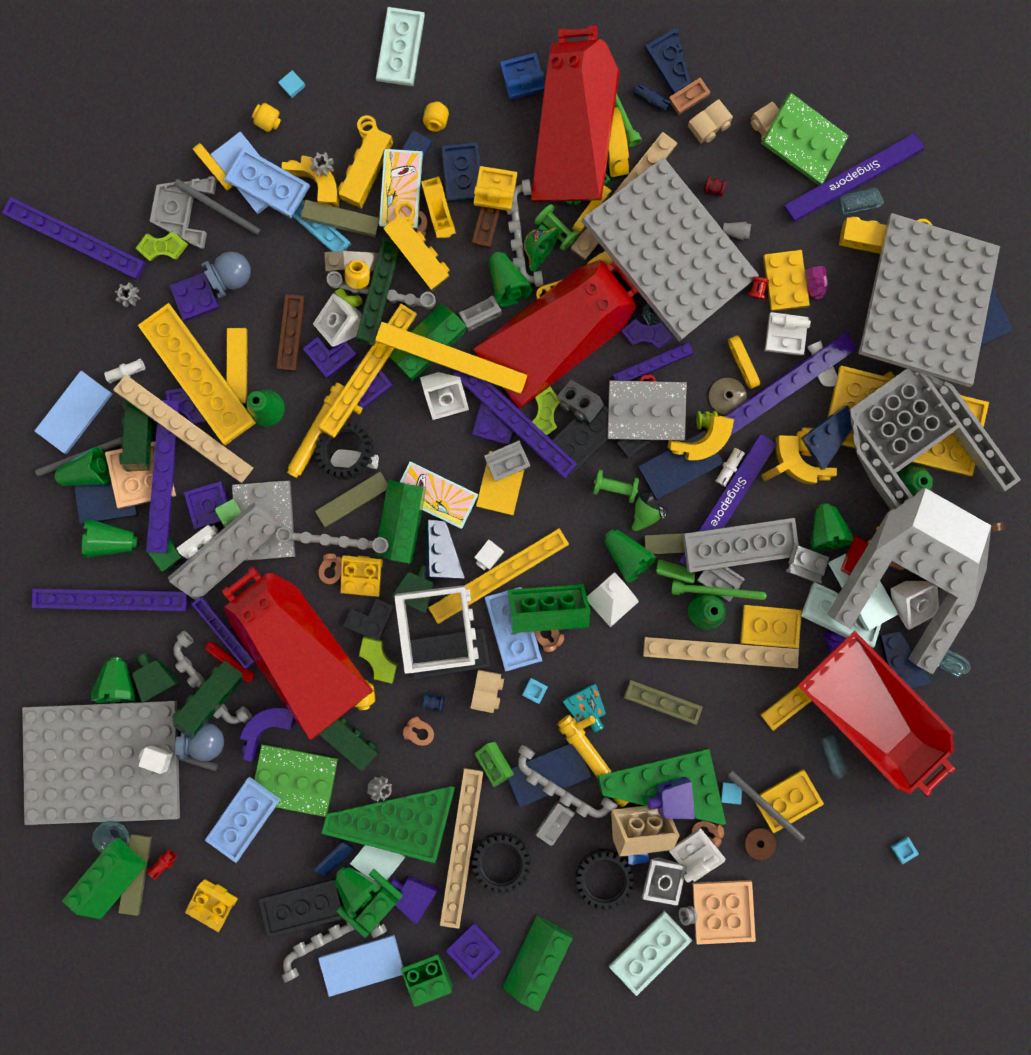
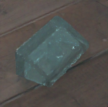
[840,188,884,214]
[821,735,847,779]

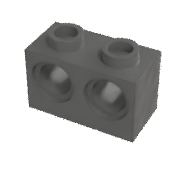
[557,380,604,423]

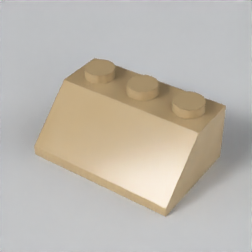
[611,806,680,857]

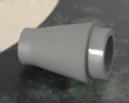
[723,221,751,241]

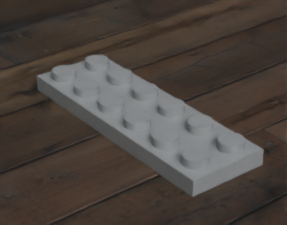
[168,502,282,600]
[682,518,799,572]

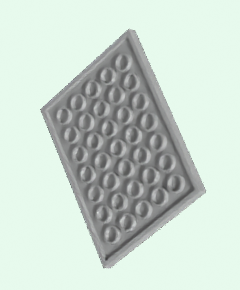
[581,157,759,341]
[859,213,1000,387]
[22,701,180,825]

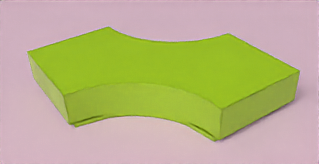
[135,232,188,261]
[532,386,560,435]
[359,636,397,683]

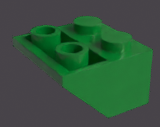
[401,954,453,1007]

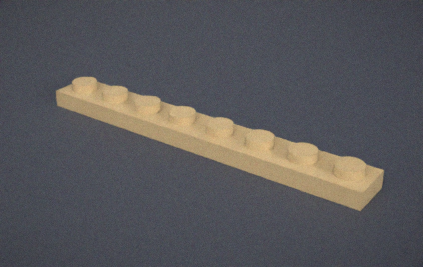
[570,132,677,261]
[113,374,253,484]
[643,637,799,668]
[440,768,483,929]

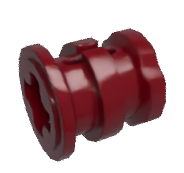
[704,175,727,197]

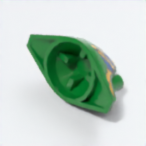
[524,225,561,272]

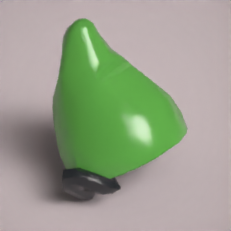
[632,492,668,531]

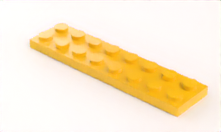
[138,303,256,445]

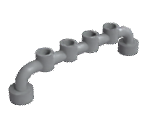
[507,179,544,287]
[327,271,436,309]
[276,527,389,553]
[173,631,252,724]
[518,745,618,818]
[281,921,387,983]

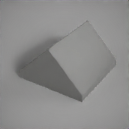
[642,857,687,905]

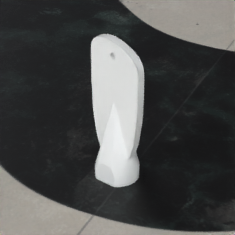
[807,341,837,387]
[331,449,379,469]

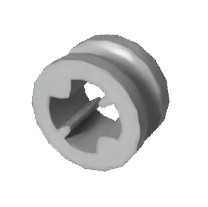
[679,906,697,925]

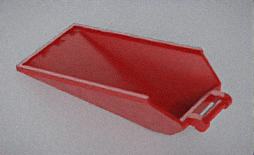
[531,25,620,202]
[473,260,638,409]
[222,566,373,740]
[797,631,956,797]

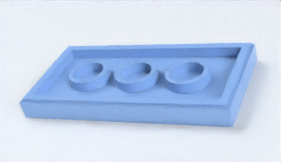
[211,132,268,214]
[224,147,310,218]
[35,371,113,454]
[485,587,542,671]
[205,777,281,863]
[318,934,403,997]

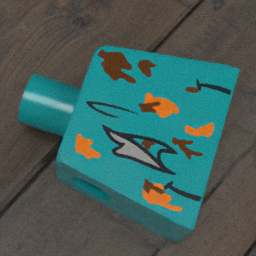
[562,683,606,733]

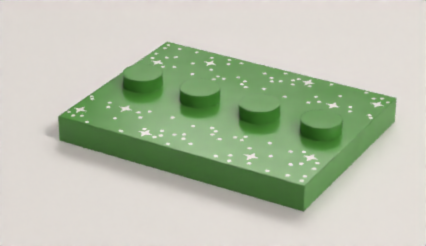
[761,93,848,185]
[255,744,339,817]

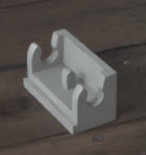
[459,295,502,332]
[535,800,575,846]

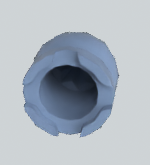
[201,251,251,298]
[175,723,224,762]

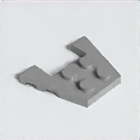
[150,176,217,250]

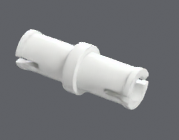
[104,359,145,383]
[715,448,745,487]

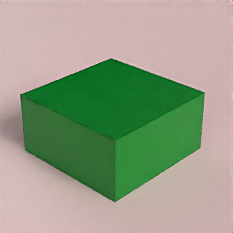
[148,539,184,572]

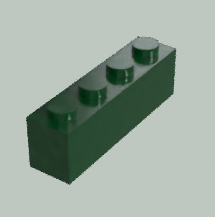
[119,400,153,471]
[172,661,243,740]
[319,716,379,771]

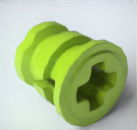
[696,411,718,430]

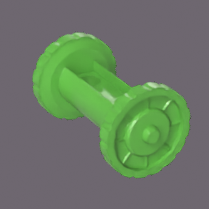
[534,204,580,251]
[593,470,639,503]

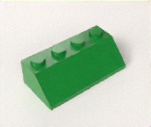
[389,303,467,382]
[375,480,426,564]
[508,584,590,633]
[62,838,147,919]
[503,915,572,1012]

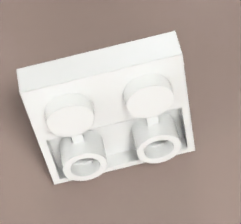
[765,312,811,356]
[176,525,219,559]
[669,828,725,882]

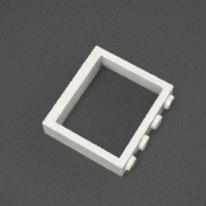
[395,585,479,674]

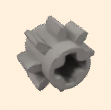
[310,152,334,177]
[115,283,140,308]
[367,776,392,802]

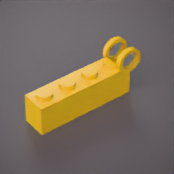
[338,115,393,209]
[384,201,450,290]
[839,217,932,254]

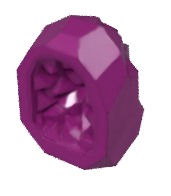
[805,266,827,300]

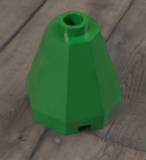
[896,465,933,497]
[810,503,853,552]
[91,657,135,704]
[335,867,383,918]

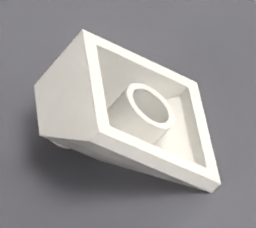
[313,294,362,347]
[420,372,469,420]
[587,572,639,627]
[891,581,939,630]

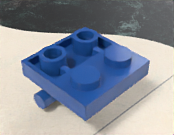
[500,53,545,100]

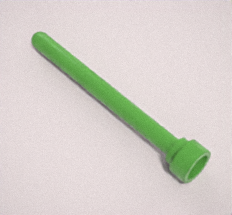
[615,94,642,147]
[672,579,767,600]

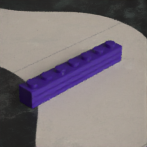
[612,342,694,381]
[191,597,255,669]

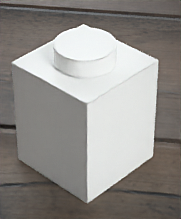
[474,540,504,570]
[139,745,173,774]

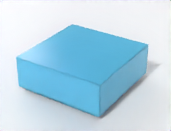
[278,70,306,98]
[522,678,548,704]
[721,782,742,804]
[890,836,919,864]

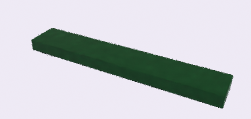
[355,238,400,346]

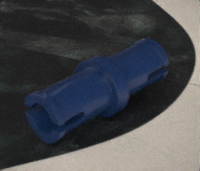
[633,83,671,112]

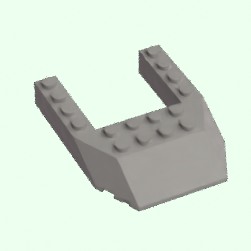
[849,369,1021,510]
[827,488,991,674]

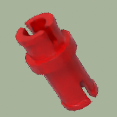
[147,850,177,879]

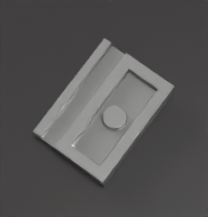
[484,441,531,482]
[786,545,829,584]
[697,567,745,602]

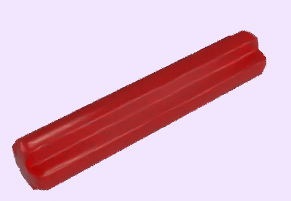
[205,642,255,683]

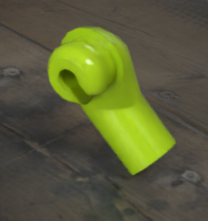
[335,288,362,308]

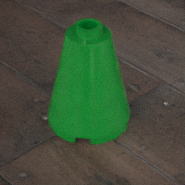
[489,252,532,307]
[247,389,285,427]
[54,447,111,486]
[82,519,138,558]
[604,530,656,583]
[688,594,726,630]

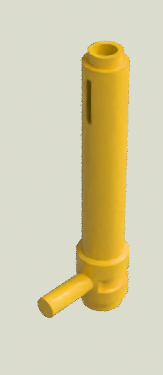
[287,382,363,478]
[558,715,629,807]

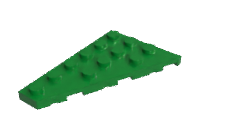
[597,749,726,825]
[321,786,455,863]

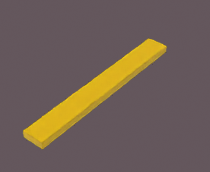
[318,304,417,439]
[375,322,527,394]
[428,529,569,624]

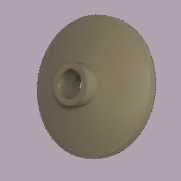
[709,378,747,415]

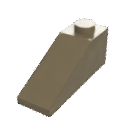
[324,251,379,276]

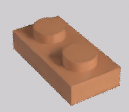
[668,77,711,115]

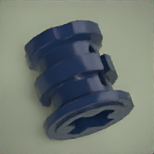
[423,693,445,714]

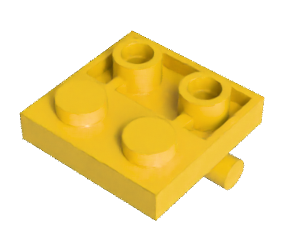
[474,166,517,211]
[341,555,383,597]
[185,879,238,932]

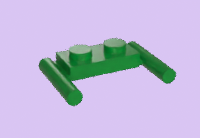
[336,869,403,938]

